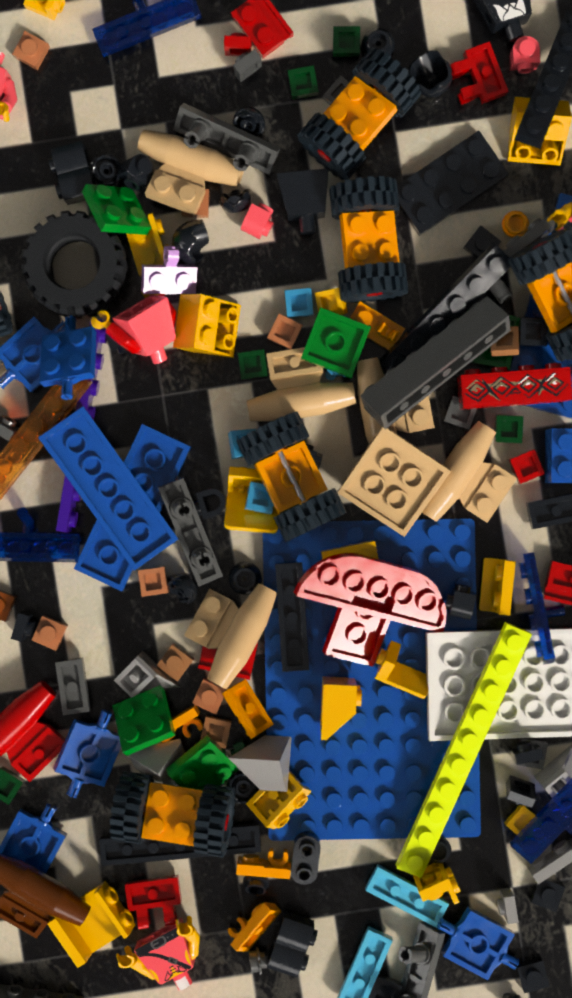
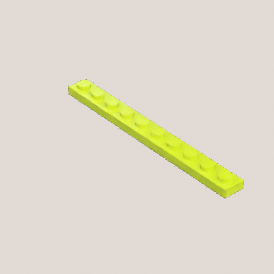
[395,622,532,878]

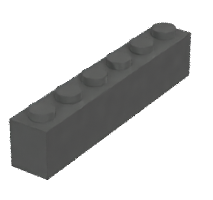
[360,296,511,429]

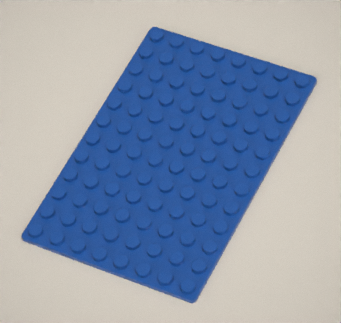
[263,519,481,841]

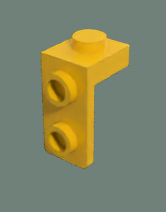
[375,640,428,699]

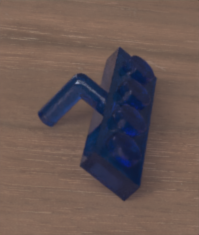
[92,0,202,58]
[0,508,81,563]
[519,552,565,665]
[510,779,572,864]

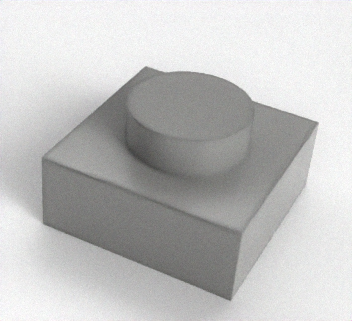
[497,888,519,924]

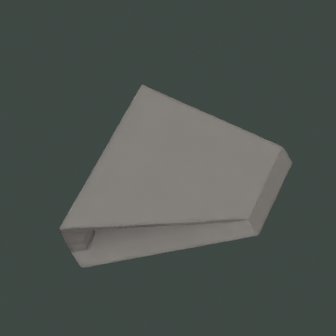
[114,651,180,697]
[229,735,292,792]
[129,739,186,786]
[534,745,572,808]

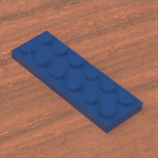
[38,406,178,571]
[74,424,191,591]

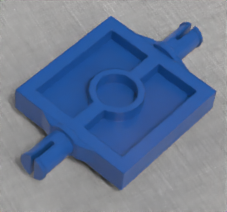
[39,316,97,400]
[0,317,65,393]
[53,709,121,798]
[0,803,68,873]
[437,906,519,980]

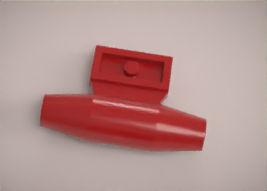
[0,680,65,782]

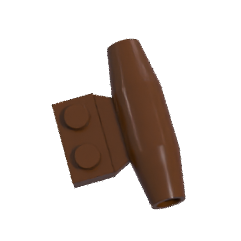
[0,853,91,939]

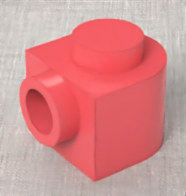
[509,36,540,74]
[240,203,274,240]

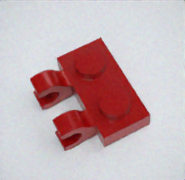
[450,41,509,105]
[125,875,182,929]

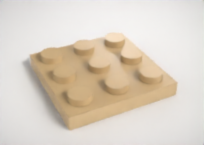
[337,427,451,537]

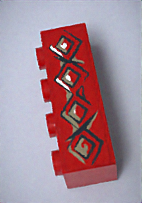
[457,363,572,410]

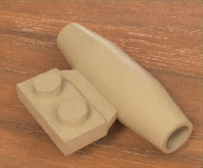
[137,129,244,216]
[247,347,356,421]
[357,357,435,444]
[422,421,517,523]
[184,583,277,689]

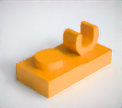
[350,301,405,351]
[222,679,274,739]
[161,705,203,743]
[236,848,291,879]
[228,902,281,952]

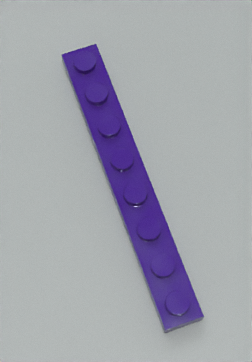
[56,319,107,533]

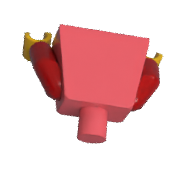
[91,292,177,364]

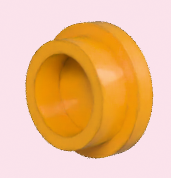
[502,211,529,238]

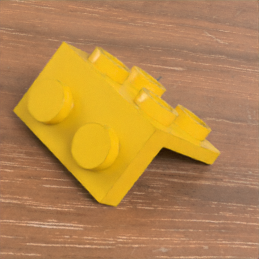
[224,466,279,533]

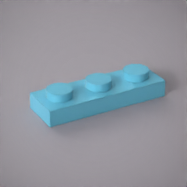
[365,864,449,928]
[337,926,393,998]

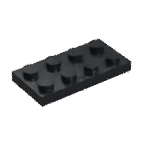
[397,130,509,236]

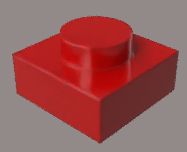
[224,33,252,56]
[508,449,545,484]

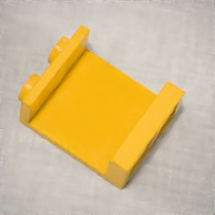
[47,881,136,968]

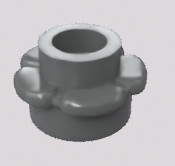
[248,947,267,975]

